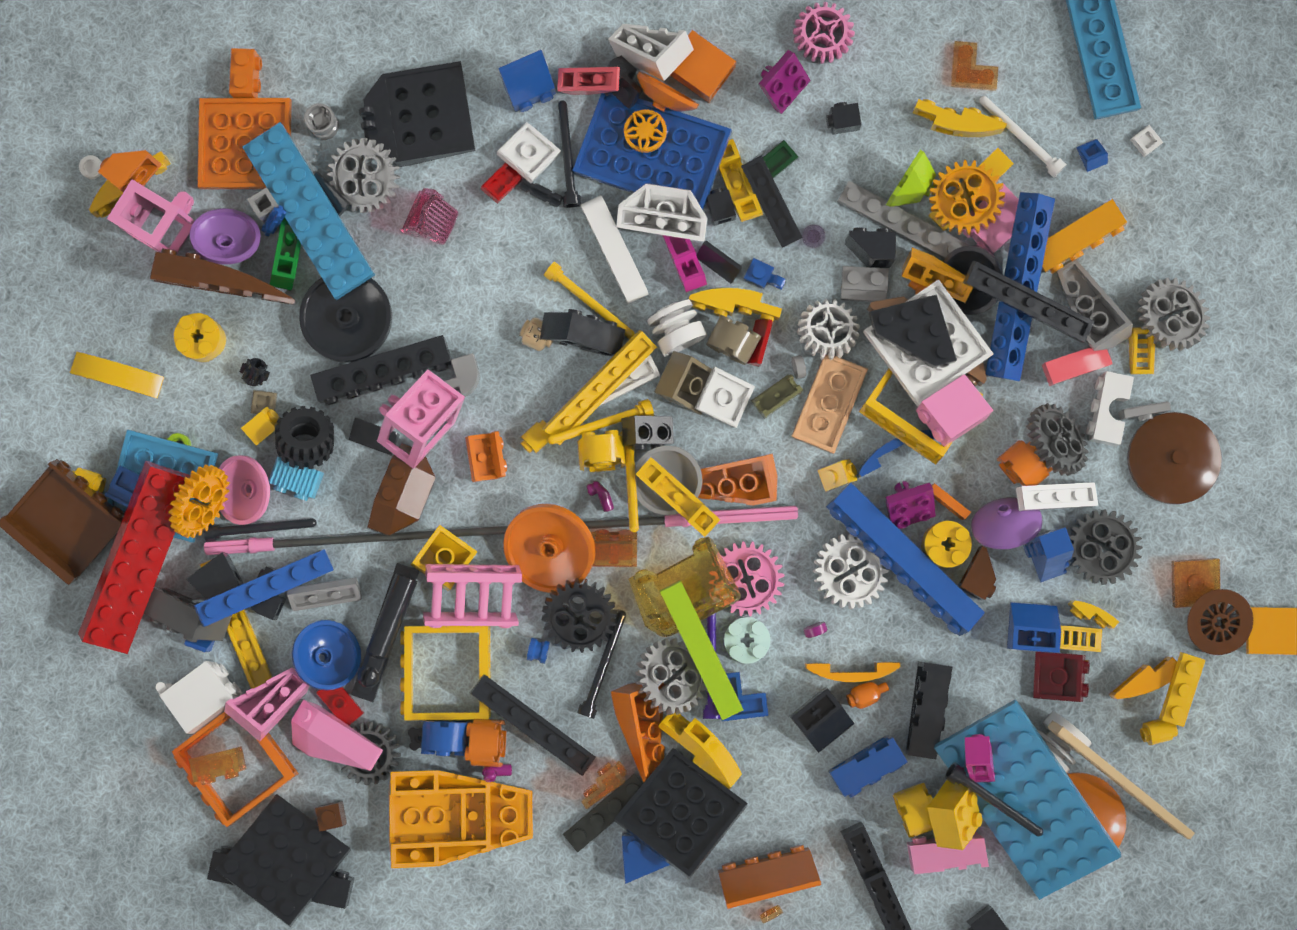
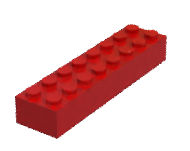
[78,461,191,654]

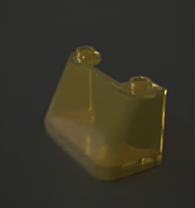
[628,537,741,637]

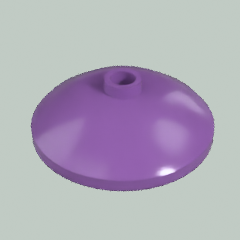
[190,209,260,265]
[971,497,1042,549]

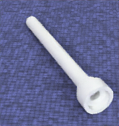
[979,96,1067,178]

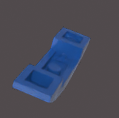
[857,430,935,478]

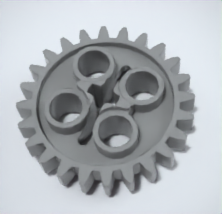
[327,138,400,213]
[1137,277,1210,351]
[635,638,707,715]

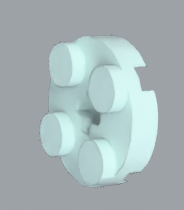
[724,617,770,664]

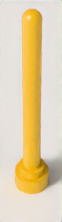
[543,261,635,339]
[547,399,654,444]
[619,431,639,533]

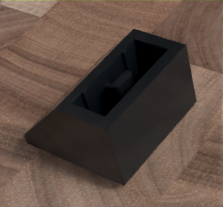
[845,227,896,268]
[789,687,855,753]

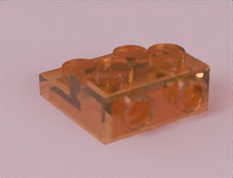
[581,760,627,809]

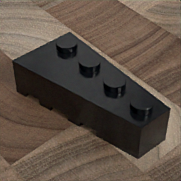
[905,661,953,760]

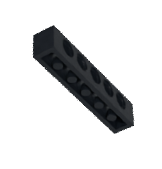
[310,335,452,406]

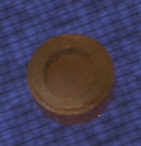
[759,905,784,924]

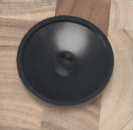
[299,277,392,363]

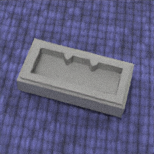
[1118,401,1171,421]

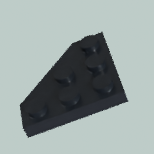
[869,294,957,368]

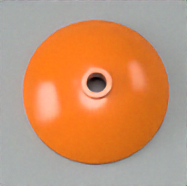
[637,71,699,112]

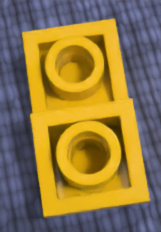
[1068,600,1119,629]

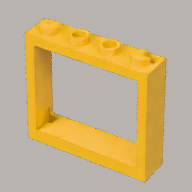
[859,368,983,465]
[400,626,491,720]

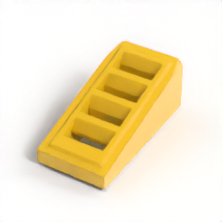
[1128,327,1155,374]
[1060,625,1102,652]

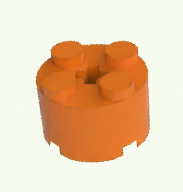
[997,440,1053,486]
[465,719,507,767]

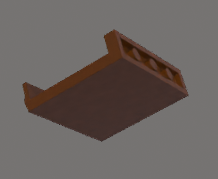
[0,459,125,585]

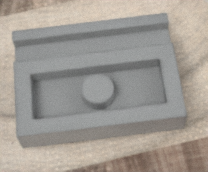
[841,266,889,302]

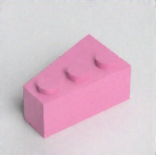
[224,668,309,742]

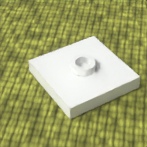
[497,122,561,183]
[694,367,755,428]

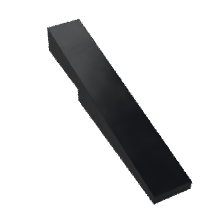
[840,822,911,930]

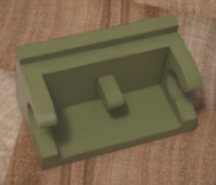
[751,374,803,419]

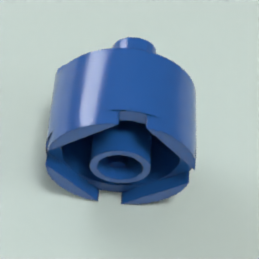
[421,720,469,756]

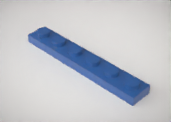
[193,549,334,627]

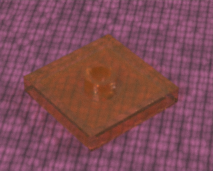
[1171,558,1221,608]

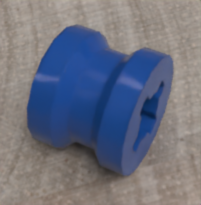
[527,638,550,664]

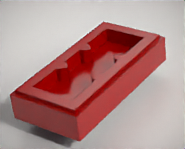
[481,162,524,204]
[316,686,364,726]

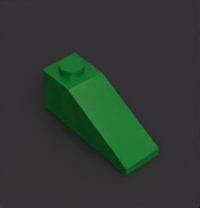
[269,217,301,291]

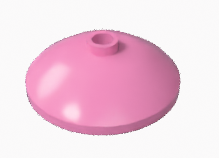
[219,455,270,525]

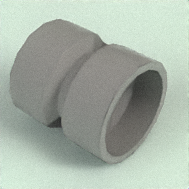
[304,103,339,140]

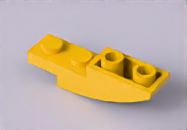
[913,99,1007,137]
[89,151,171,218]
[689,288,782,321]
[658,712,742,790]

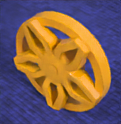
[624,109,667,153]

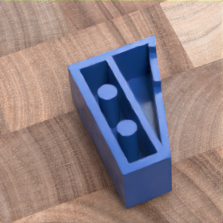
[1024,527,1074,582]
[828,735,908,798]
[622,832,670,884]

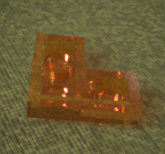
[950,41,998,91]

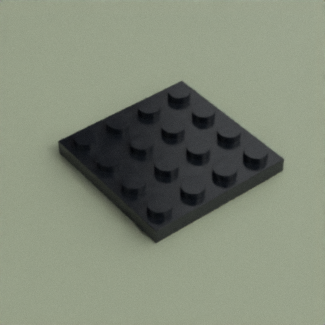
[614,748,748,879]
[215,794,351,927]

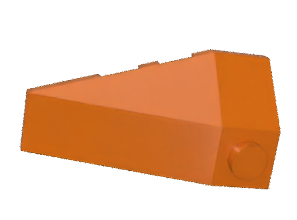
[698,453,777,506]
[611,679,665,783]

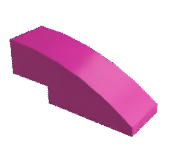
[662,235,707,293]

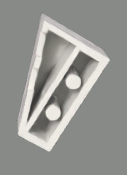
[608,24,694,81]

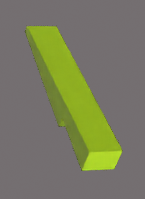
[659,580,743,720]

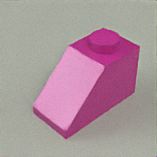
[965,734,995,782]

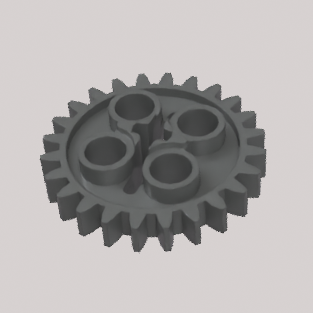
[1026,403,1089,476]
[1069,509,1143,585]

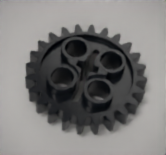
[541,578,617,653]

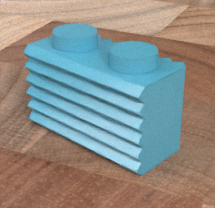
[268,456,324,501]

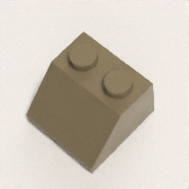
[654,351,712,415]

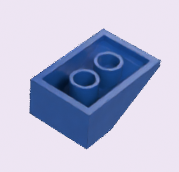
[499,50,556,112]

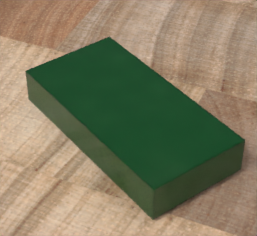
[763,140,799,179]

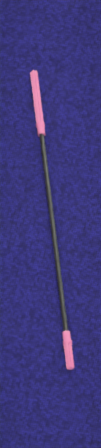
[204,506,798,555]

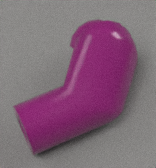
[482,764,512,782]

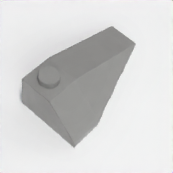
[1057,259,1133,351]

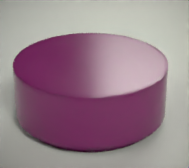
[803,621,828,638]

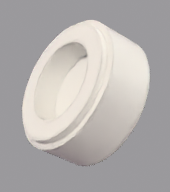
[79,155,102,179]

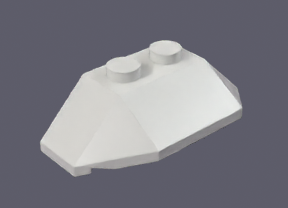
[616,184,707,241]

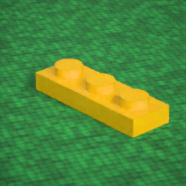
[1159,652,1206,727]

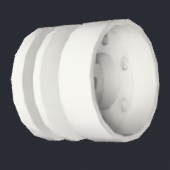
[647,299,707,356]
[1037,711,1092,773]

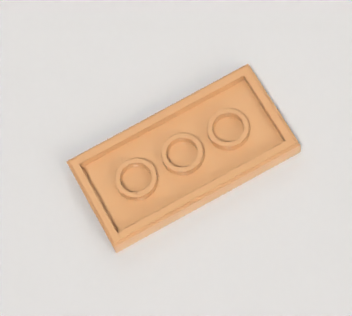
[791,355,868,454]

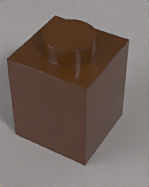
[315,801,347,831]

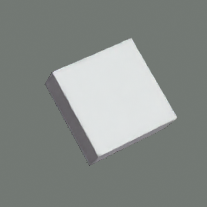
[1130,125,1163,157]

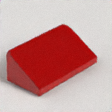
[747,319,773,367]

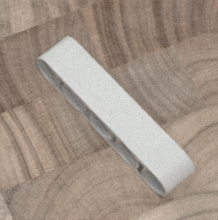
[580,195,649,304]

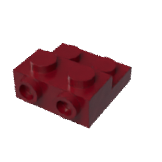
[1033,651,1090,702]

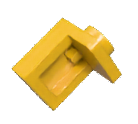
[817,459,857,492]

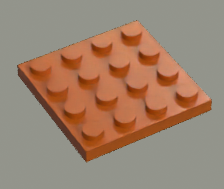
[198,98,292,189]

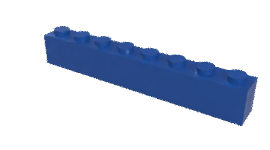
[826,483,985,636]

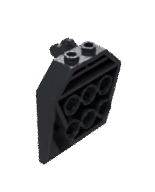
[359,61,476,167]

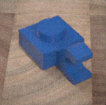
[744,258,786,290]

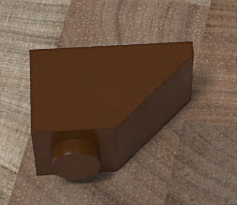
[958,546,996,600]

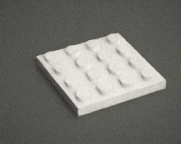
[863,279,993,407]

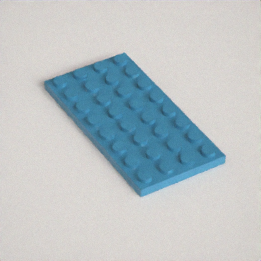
[934,699,1121,900]

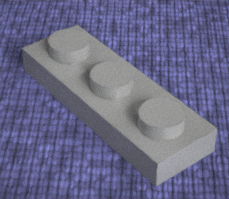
[287,577,361,611]

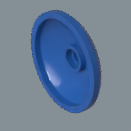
[292,620,361,690]

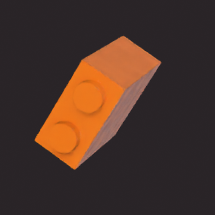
[670,30,736,103]

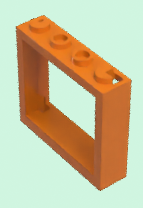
[171,712,299,827]

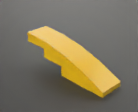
[928,148,1014,231]

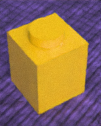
[241,407,279,446]

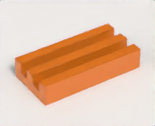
[931,483,971,520]

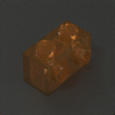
[591,529,637,567]
[189,746,247,785]

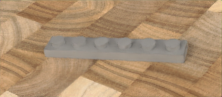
[837,181,969,259]

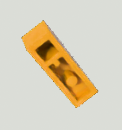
[902,247,972,303]

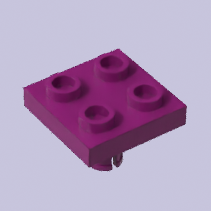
[758,50,811,114]
[885,481,936,529]

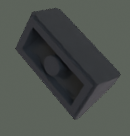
[696,241,742,284]
[349,417,400,456]

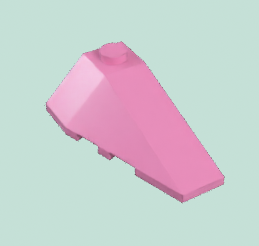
[291,700,383,771]

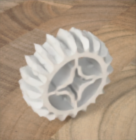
[797,298,860,361]

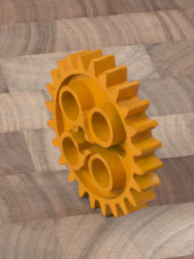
[929,160,1005,235]
[169,464,230,538]

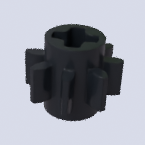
[239,358,270,386]

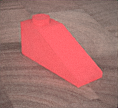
[557,67,620,95]

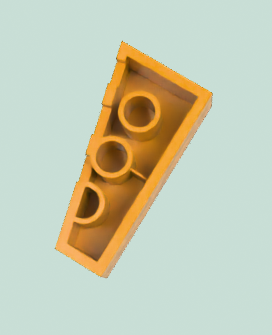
[1042,199,1127,274]

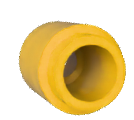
[520,420,549,453]
[72,467,106,493]
[1140,719,1178,746]

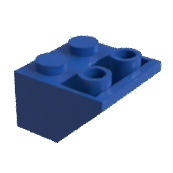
[1007,602,1061,653]

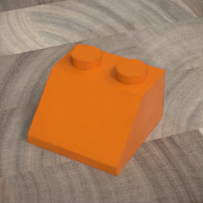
[98,150,162,192]

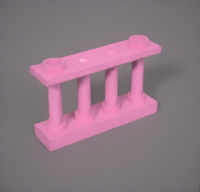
[423,564,522,628]

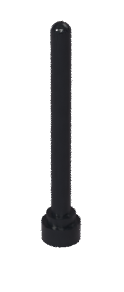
[558,100,581,208]
[204,518,317,542]
[577,610,626,719]
[945,762,1043,837]

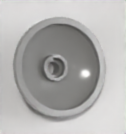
[635,446,702,515]

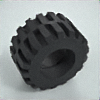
[275,406,334,470]

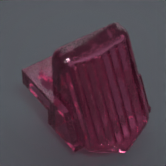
[401,188,458,245]

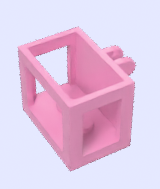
[107,180,194,254]
[377,370,465,469]

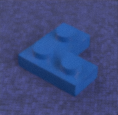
[722,672,768,721]

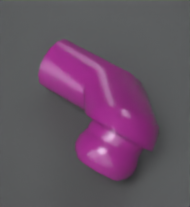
[586,481,614,512]

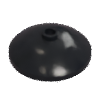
[943,246,1003,315]

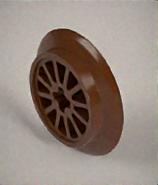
[1187,589,1253,655]

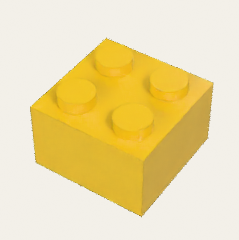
[927,780,982,850]

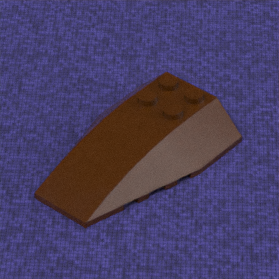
[150,248,295,305]

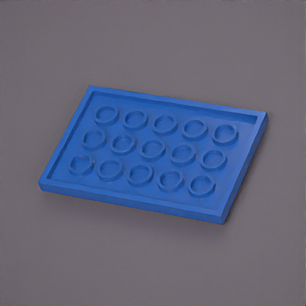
[572,93,732,210]

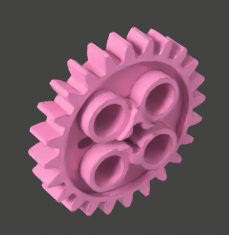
[709,541,785,616]

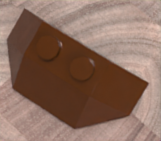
[367,443,436,536]

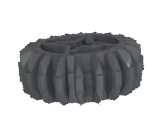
[341,721,401,785]

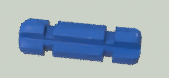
[261,205,286,237]

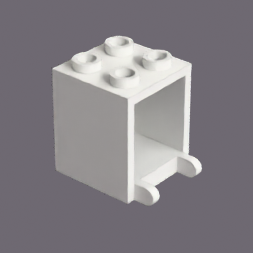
[156,661,242,734]

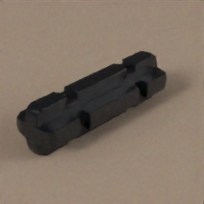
[519,178,562,207]

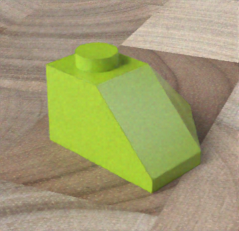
[886,149,937,207]

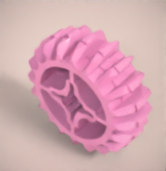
[793,1,855,64]

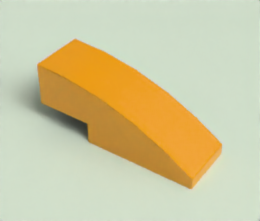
[1109,657,1177,699]

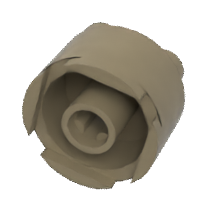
[706,315,761,365]

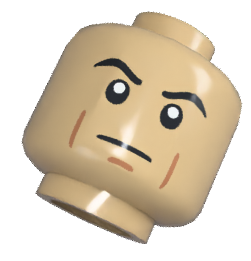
[519,317,553,351]

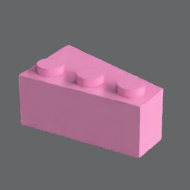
[907,832,989,874]

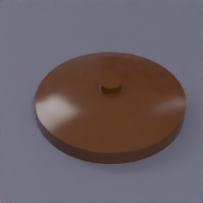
[1127,412,1222,505]

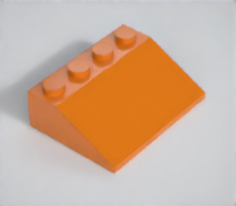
[718,845,821,909]

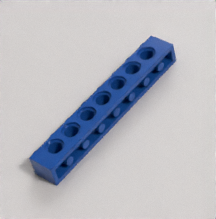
[985,192,1055,381]

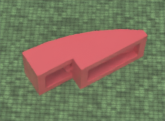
[1042,347,1113,386]

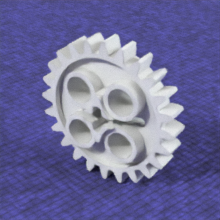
[813,534,889,609]

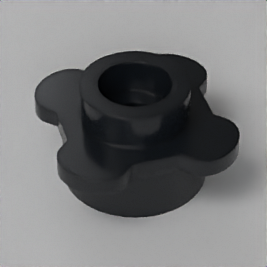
[408,727,422,751]

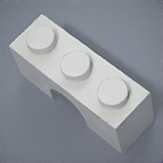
[1086,371,1134,447]

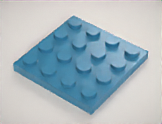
[108,430,218,542]

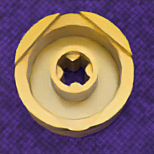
[174,313,226,362]
[577,430,626,472]
[921,521,972,568]
[893,782,933,838]

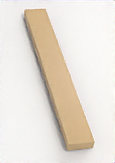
[1048,720,1195,839]

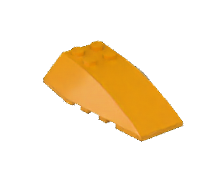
[389,770,533,868]

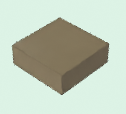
[250,390,277,414]

